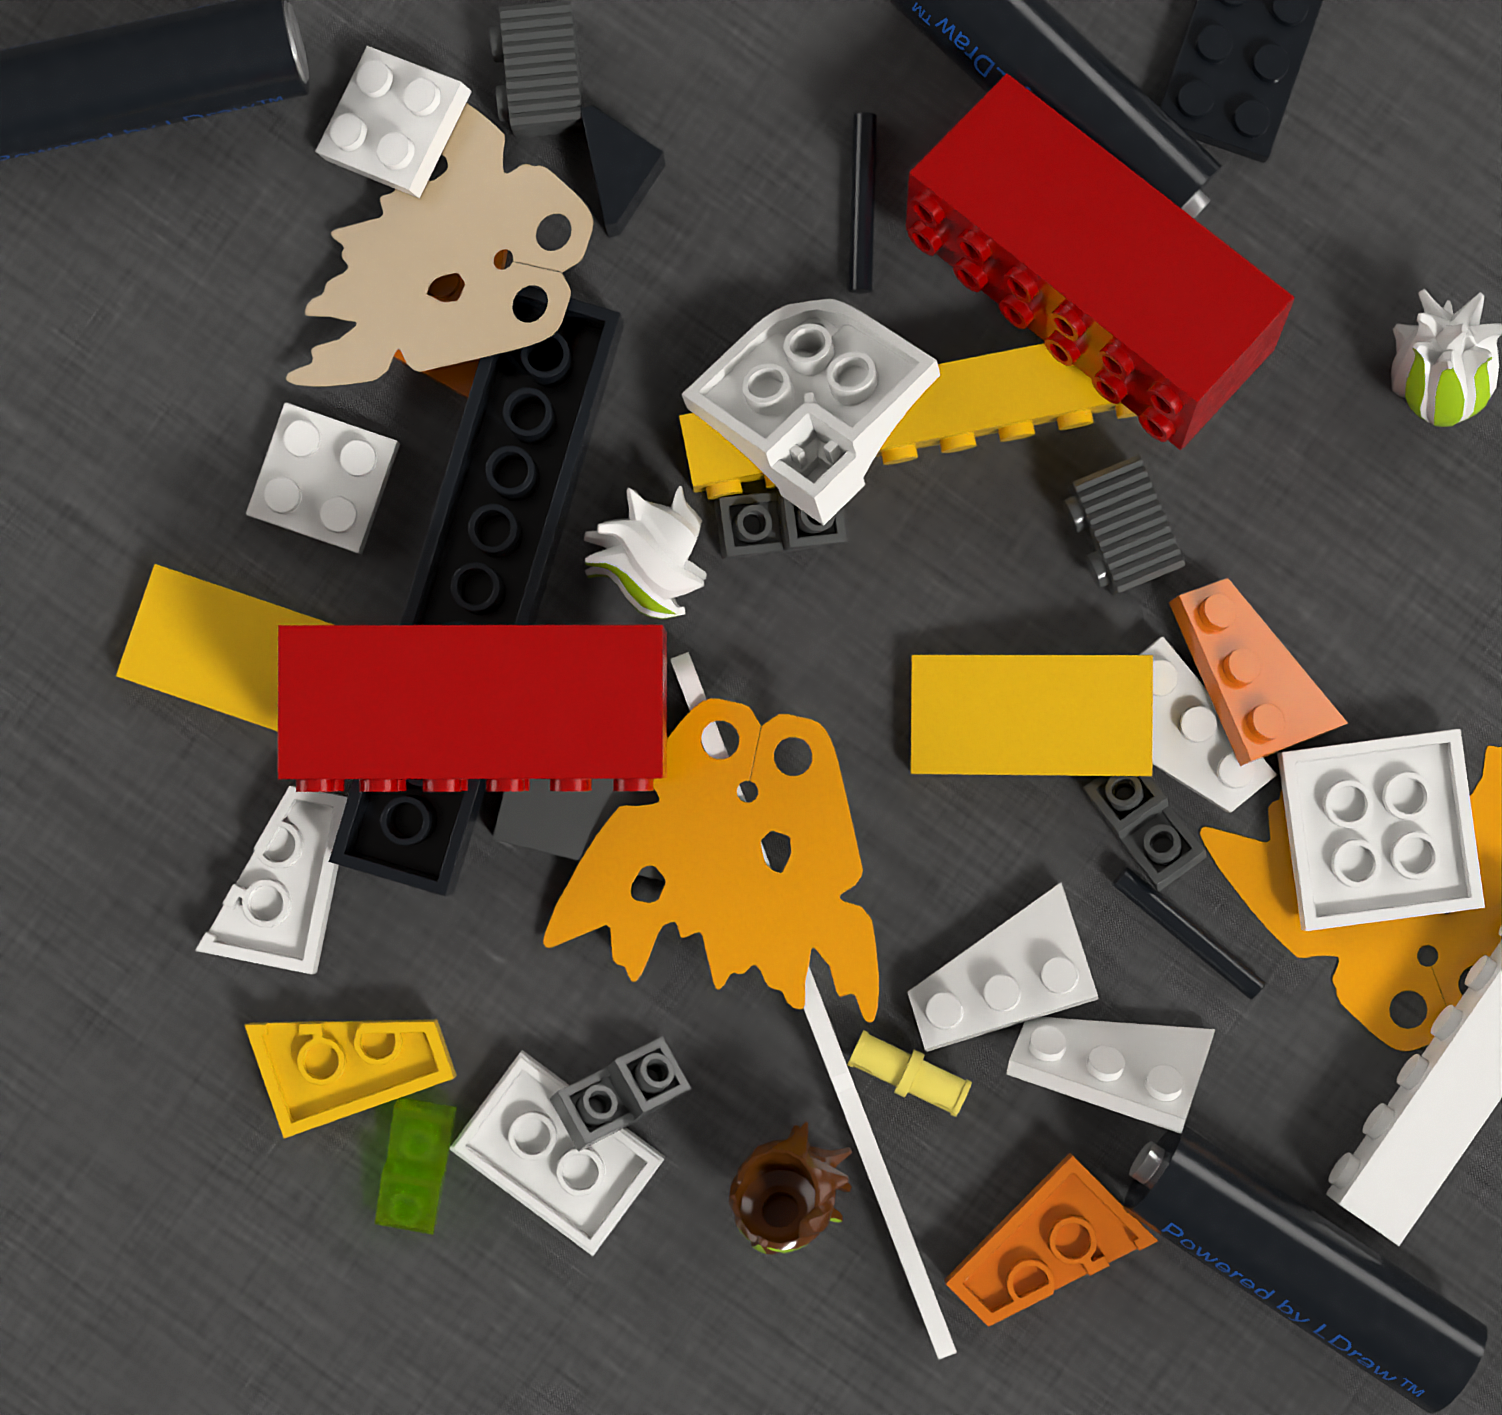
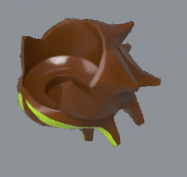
[729,1121,852,1255]

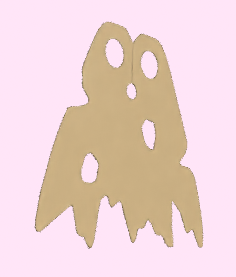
[286,103,593,387]

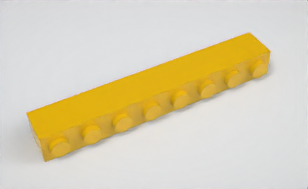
[679,343,1137,499]

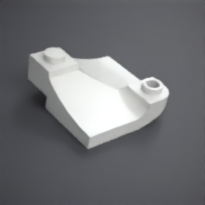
[682,299,940,526]

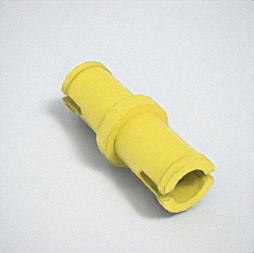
[847,1030,972,1117]

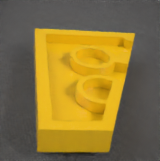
[245,1019,457,1138]

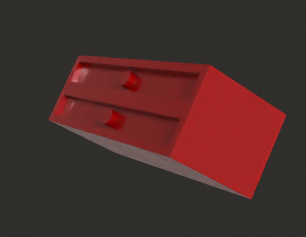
[906,73,1295,451]
[278,625,667,792]

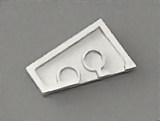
[1139,637,1277,813]
[195,786,348,974]
[908,883,1099,1052]
[1007,1017,1215,1134]

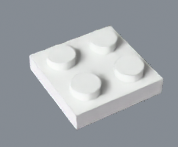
[315,46,472,198]
[246,402,400,555]

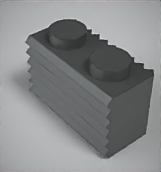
[490,0,585,139]
[1063,455,1185,596]

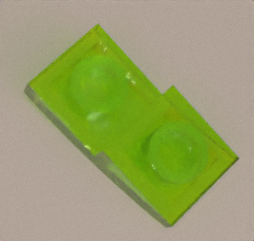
[375,1097,457,1235]

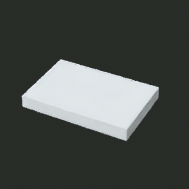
[449,1050,665,1256]

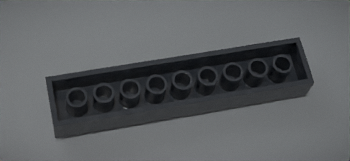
[329,286,624,897]

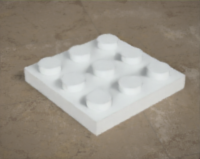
[1277,729,1485,931]

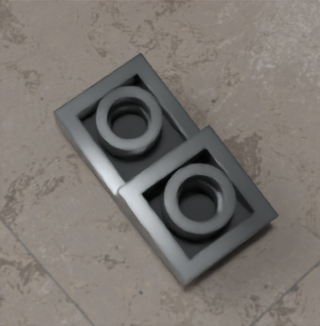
[714,491,847,559]
[1083,776,1207,892]
[550,1037,692,1152]

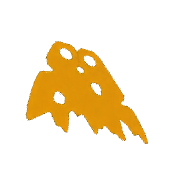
[543,698,879,1022]
[1200,745,1502,1052]

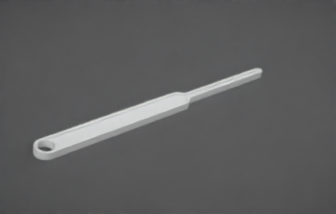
[670,652,957,1359]

